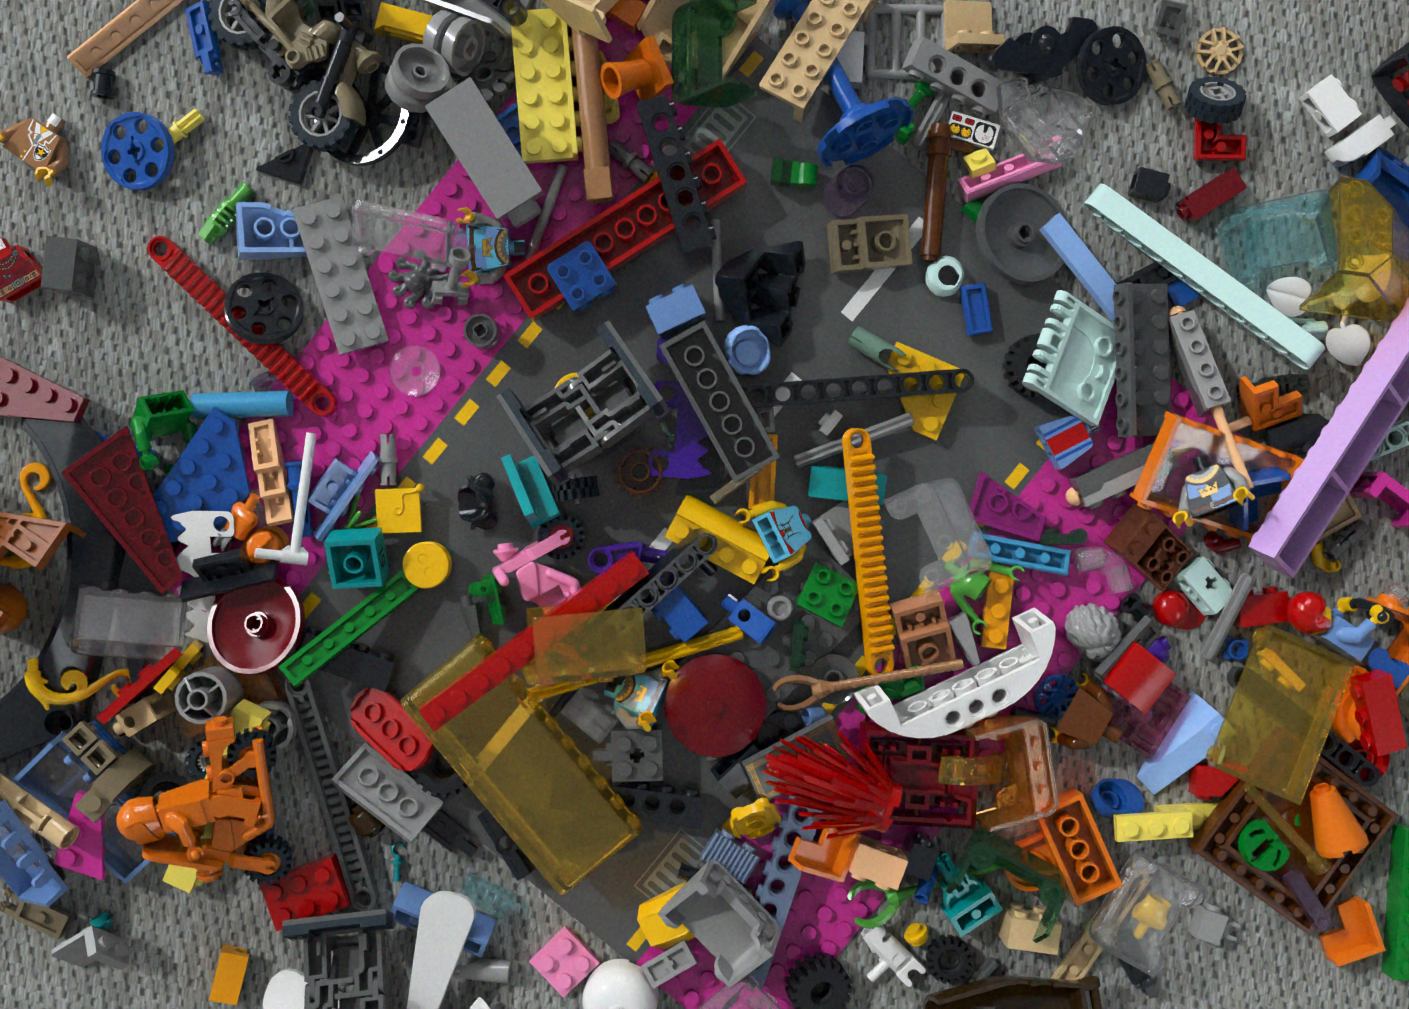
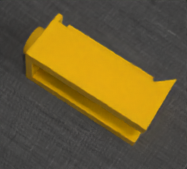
[374,2,433,44]

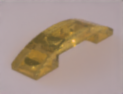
[938,752,1011,785]

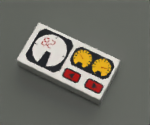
[948,111,1001,151]

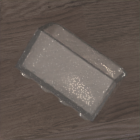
[71,587,187,661]

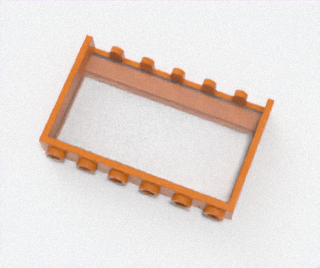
[1130,411,1305,543]

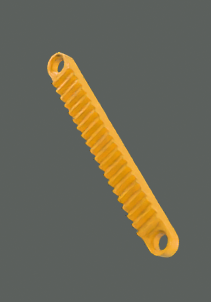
[842,428,895,675]

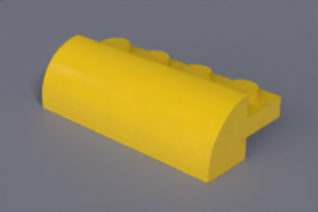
[664,494,770,585]

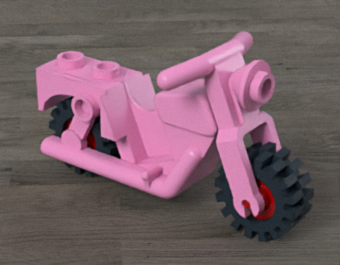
[492,514,594,685]

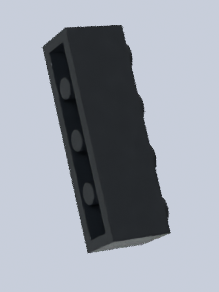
[292,626,400,692]

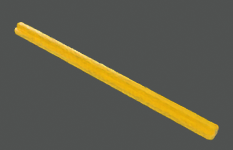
[524,626,744,703]

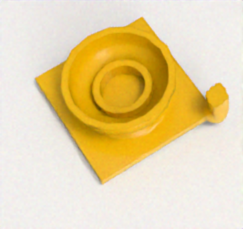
[375,484,426,533]

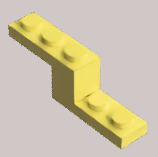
[1113,801,1220,842]

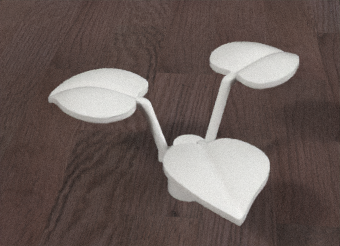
[1266,255,1390,366]

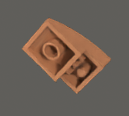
[889,590,956,677]

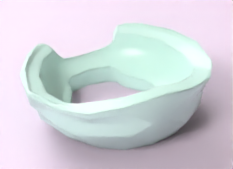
[925,255,964,297]

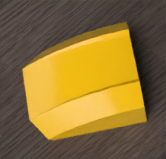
[637,881,695,949]

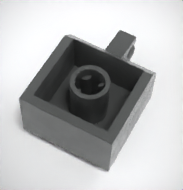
[593,725,664,782]

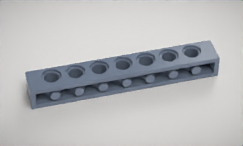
[739,786,823,989]

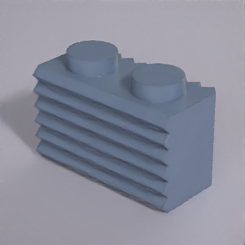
[701,828,760,884]

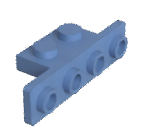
[307,451,379,541]

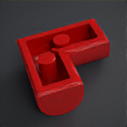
[1193,118,1247,162]

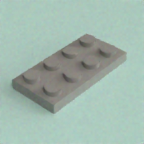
[331,743,444,844]

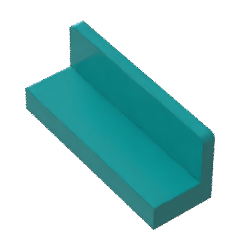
[501,454,560,528]
[808,464,887,505]

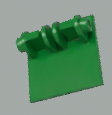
[796,562,858,628]
[468,574,506,625]

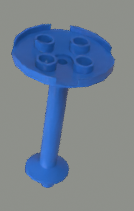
[773,0,914,167]

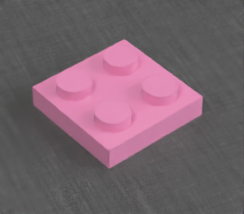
[529,925,600,998]

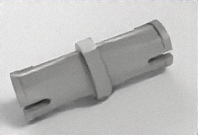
[379,434,398,485]

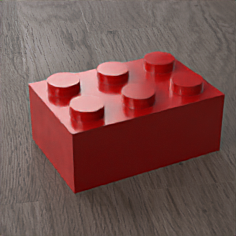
[260,852,351,931]

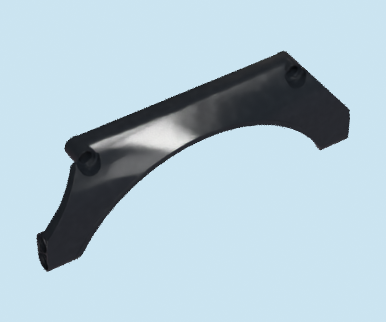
[0,417,126,763]

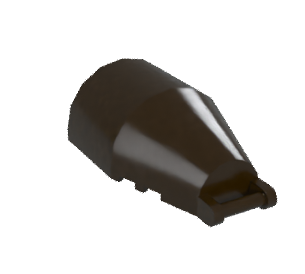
[923,975,1102,1009]

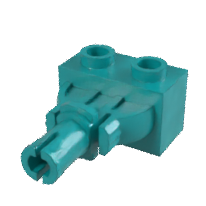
[935,853,1003,937]

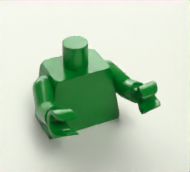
[130,390,197,470]

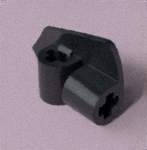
[1265,413,1329,455]

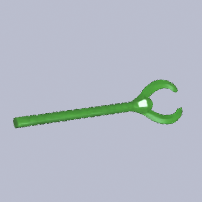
[847,859,1030,929]

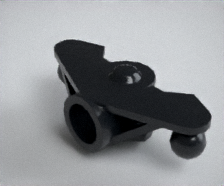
[985,17,1098,85]

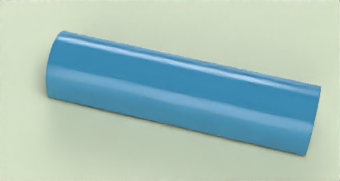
[189,391,294,419]
[966,532,1071,576]

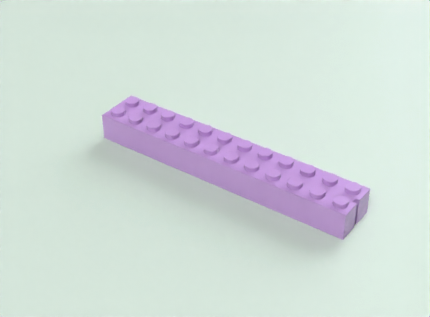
[1248,298,1409,578]

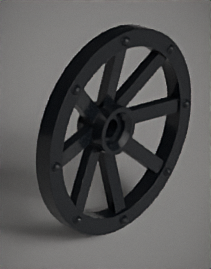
[314,62,413,166]

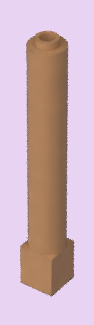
[571,27,615,205]

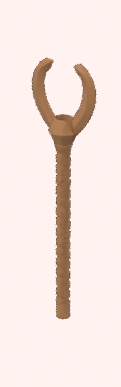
[772,659,964,712]

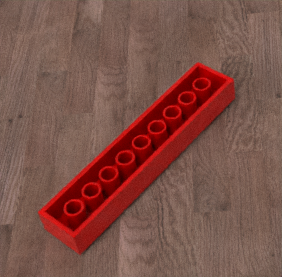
[503,138,747,322]

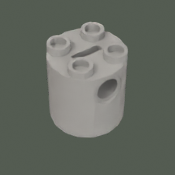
[175,665,244,724]

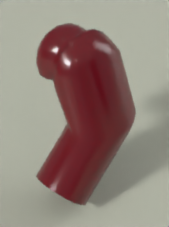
[1203,531,1241,554]

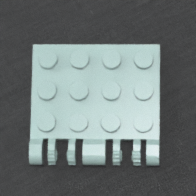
[1022,290,1116,426]

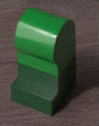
[770,157,819,188]

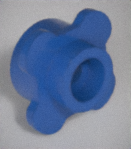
[1222,636,1249,662]

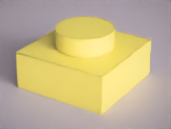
[962,148,997,178]

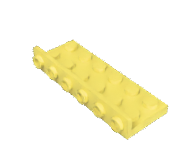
[510,9,583,164]

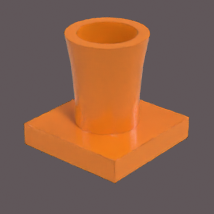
[600,35,674,101]

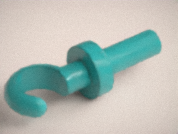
[391,842,405,882]

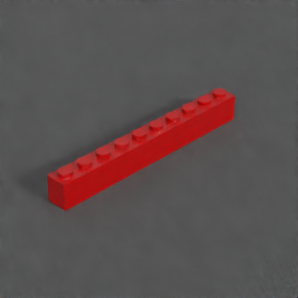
[418,551,649,732]

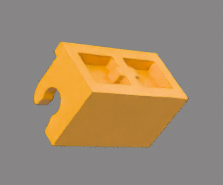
[208,943,250,1005]

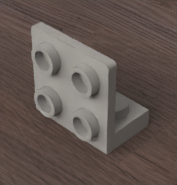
[811,501,854,565]

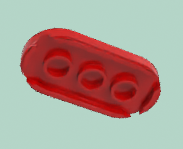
[350,688,434,771]

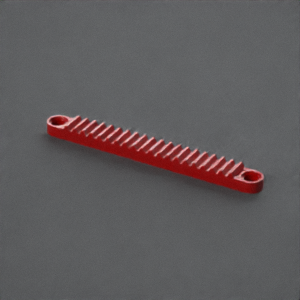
[147,236,338,417]

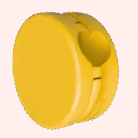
[403,541,452,589]

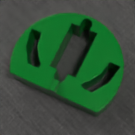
[1238,818,1290,871]

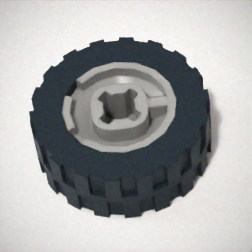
[1185,77,1247,124]

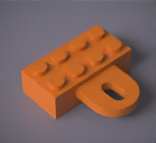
[1003,787,1123,906]

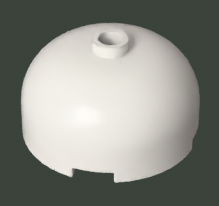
[582,959,659,1009]

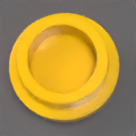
[904,923,929,947]

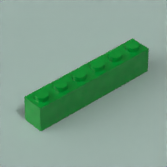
[1381,824,1409,981]

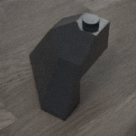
[715,241,806,347]

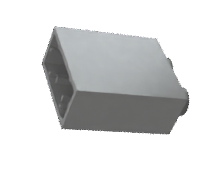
[425,77,543,229]

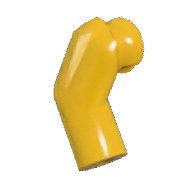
[1311,541,1341,573]

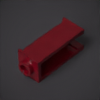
[1175,167,1247,224]

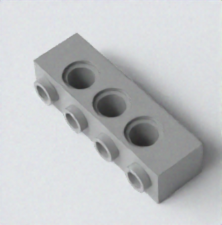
[901,37,1008,116]

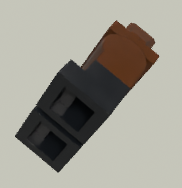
[313,0,372,23]

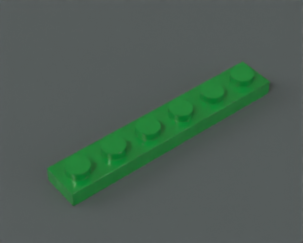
[278,570,419,688]

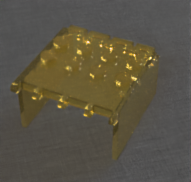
[521,600,646,685]

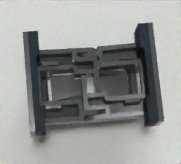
[496,320,670,487]
[282,909,394,1009]

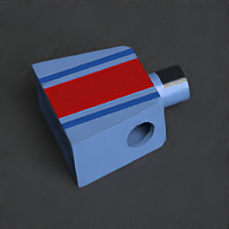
[1034,415,1100,470]

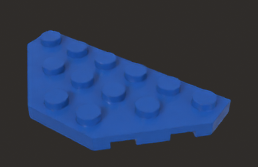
[154,407,252,542]

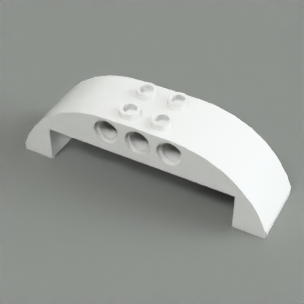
[853,607,1056,738]

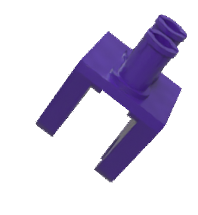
[588,541,668,582]

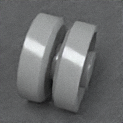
[423,10,486,76]
[385,43,450,113]

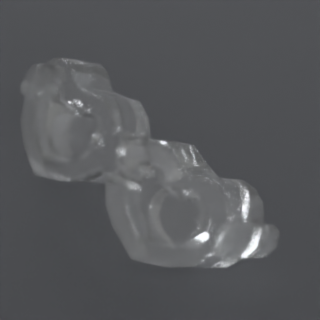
[246,489,269,528]

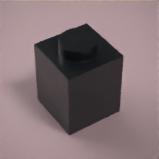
[1128,167,1171,203]

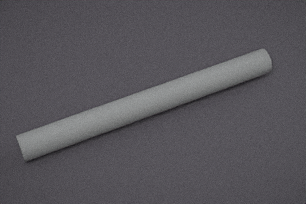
[524,164,568,260]
[710,219,725,321]

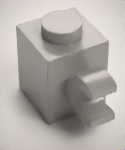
[1187,902,1241,946]

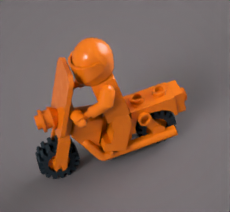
[116,716,292,886]

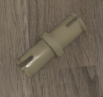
[1146,58,1182,111]

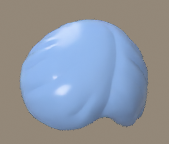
[722,325,771,375]

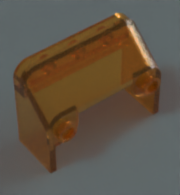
[960,714,1059,833]

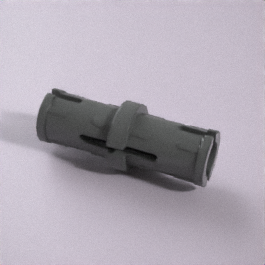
[609,139,655,183]
[1322,519,1369,562]

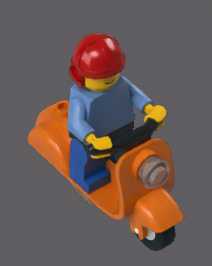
[1285,584,1409,743]

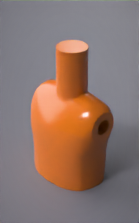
[225,493,260,541]

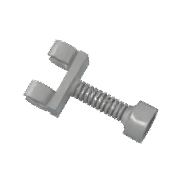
[430,246,471,306]

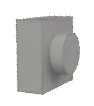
[818,410,843,437]

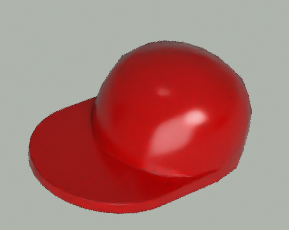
[1151,590,1206,630]

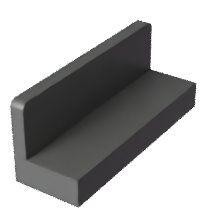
[1090,615,1161,687]

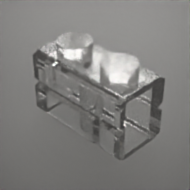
[561,686,619,744]

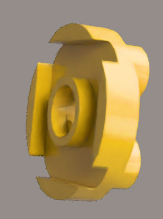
[730,798,781,839]

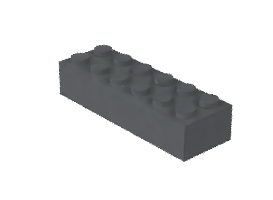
[659,320,780,483]

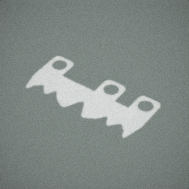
[171,511,234,643]

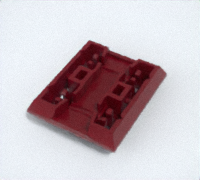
[858,721,980,829]

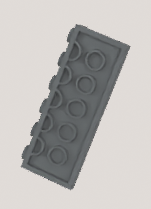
[1112,283,1171,437]

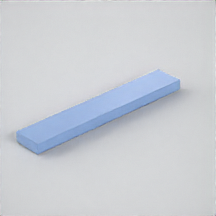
[1039,213,1116,323]

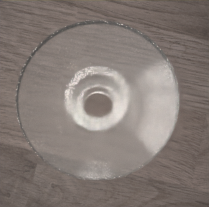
[389,345,440,396]

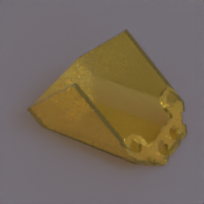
[1299,177,1409,322]

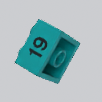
[324,527,390,589]

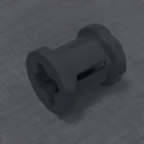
[90,68,116,99]
[1120,592,1154,622]

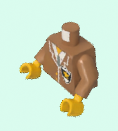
[0,113,70,186]

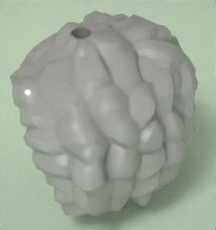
[1065,603,1122,663]

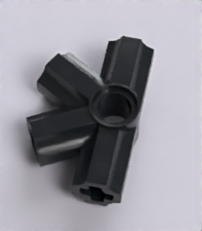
[477,803,545,881]

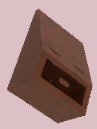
[1103,503,1194,592]

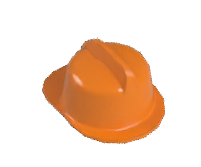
[240,525,290,565]

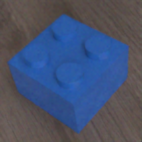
[651,585,708,643]

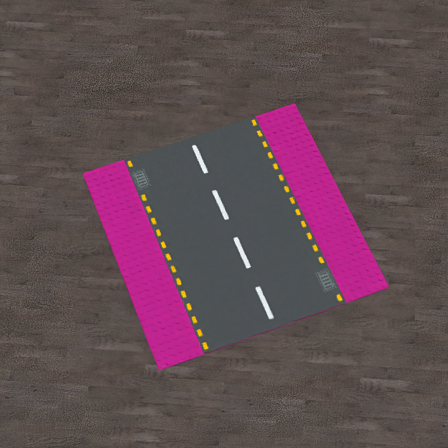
[169,0,1243,1009]

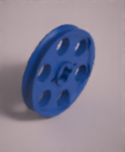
[101,112,175,190]

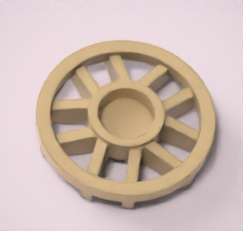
[1195,27,1244,76]

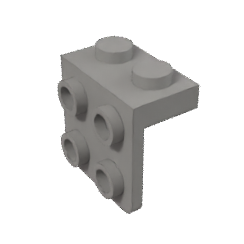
[51,926,130,970]

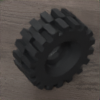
[1002,333,1050,398]
[412,731,479,798]
[785,952,852,1009]

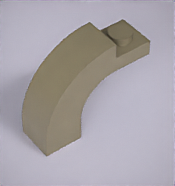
[74,748,157,823]

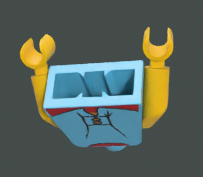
[734,500,811,581]

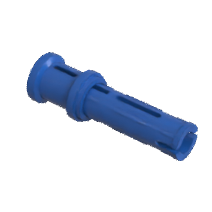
[284,461,314,537]

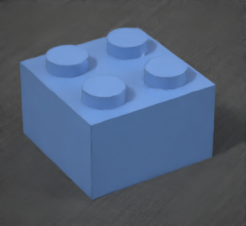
[646,283,706,338]

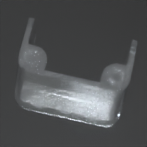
[351,199,467,274]

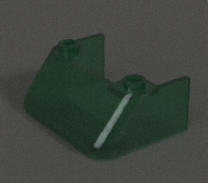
[672,0,758,108]
[945,828,1065,943]

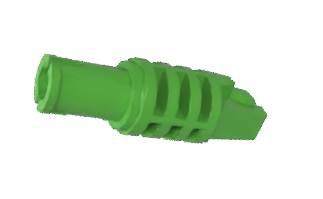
[198,182,256,245]

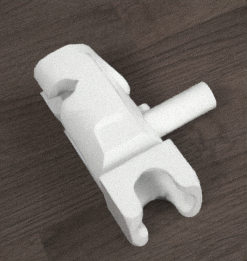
[861,925,926,987]

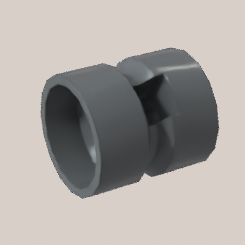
[464,314,501,350]

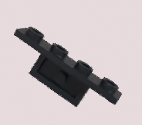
[179,548,278,602]

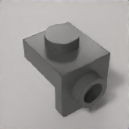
[1152,0,1188,41]

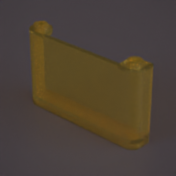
[1206,625,1356,805]

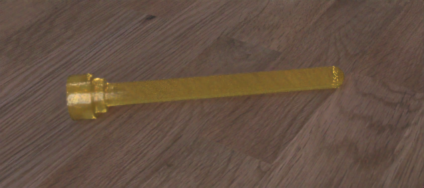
[1243,783,1331,875]

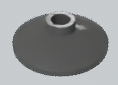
[809,654,859,704]

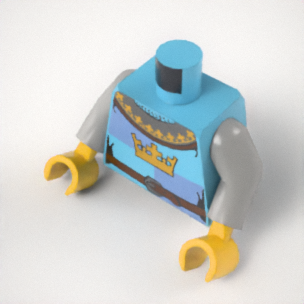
[456,207,526,288]
[604,660,679,732]

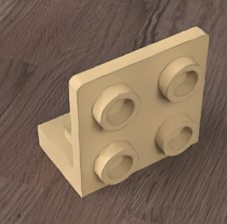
[943,0,1005,54]

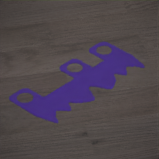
[648,336,721,479]

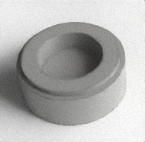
[767,595,793,621]

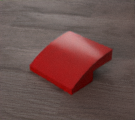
[1103,641,1177,715]

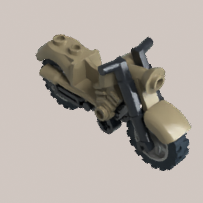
[208,0,382,152]

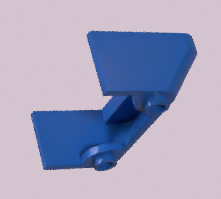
[1347,147,1409,227]

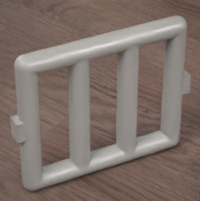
[864,3,945,80]

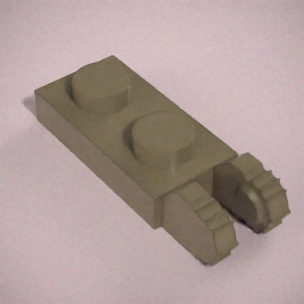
[0,887,72,939]

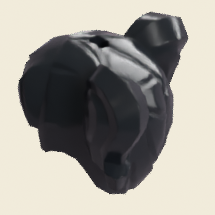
[458,472,497,530]

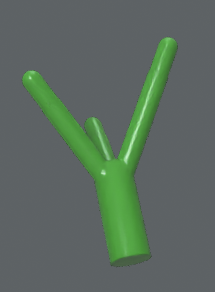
[341,492,377,530]

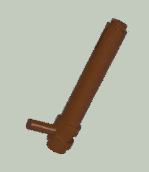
[920,123,974,262]

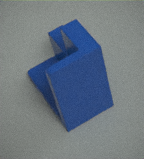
[1229,466,1291,531]

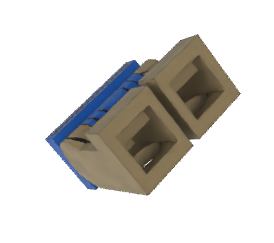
[61,720,128,775]

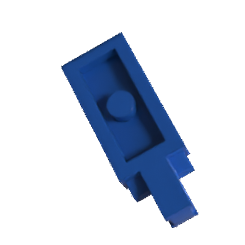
[185,0,223,76]

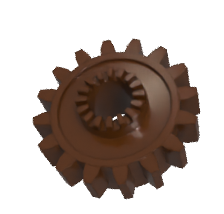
[612,444,666,499]

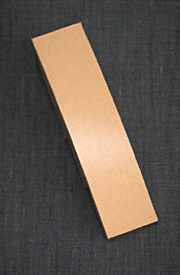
[248,418,294,527]

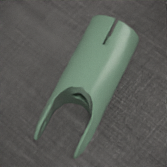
[847,326,907,372]

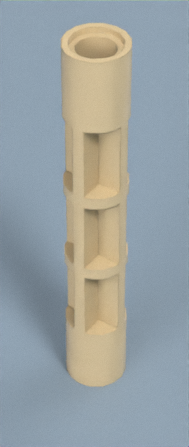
[0,773,80,850]

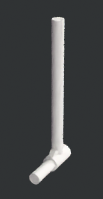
[254,432,317,565]

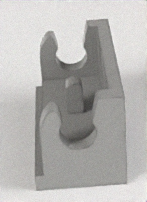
[641,940,700,989]

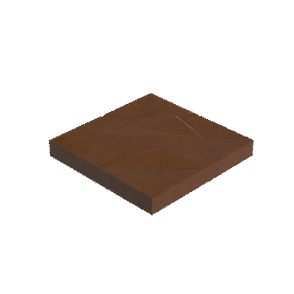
[1187,725,1398,936]

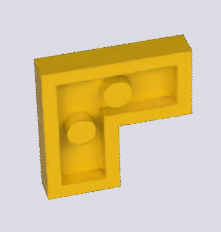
[153,638,204,694]

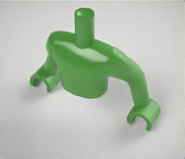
[943,559,1026,635]

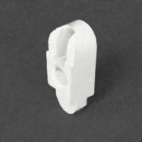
[1324,114,1398,167]

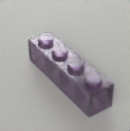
[1282,868,1334,933]

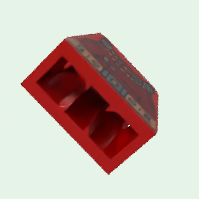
[0,238,43,303]

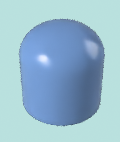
[801,705,827,726]

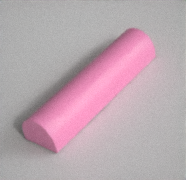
[957,143,1062,203]

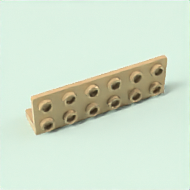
[759,0,877,123]

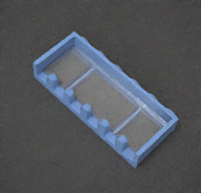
[12,731,176,884]

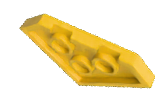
[887,342,964,441]

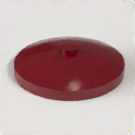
[207,577,305,675]
[664,654,766,757]

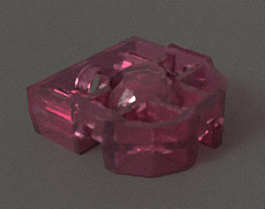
[1103,683,1191,759]

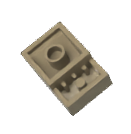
[826,214,913,274]

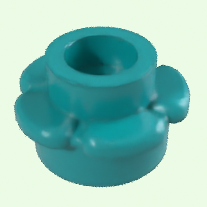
[89,910,114,930]

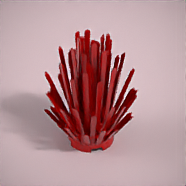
[762,730,902,839]

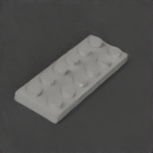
[292,196,389,356]

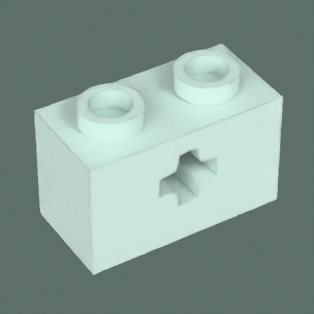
[1173,556,1232,616]

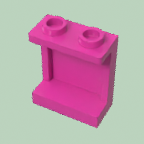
[1349,472,1409,529]

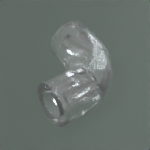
[1073,547,1134,594]

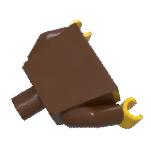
[1051,673,1124,750]

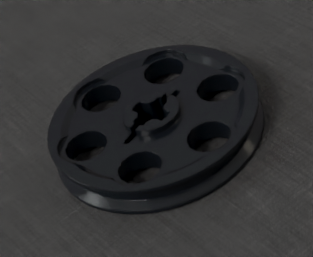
[1076,26,1147,106]
[224,272,304,345]

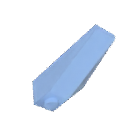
[236,202,307,260]
[1136,691,1236,795]

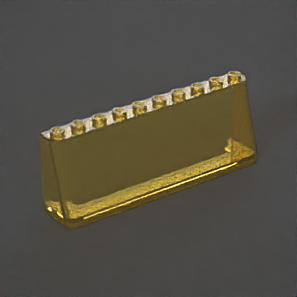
[401,633,643,895]

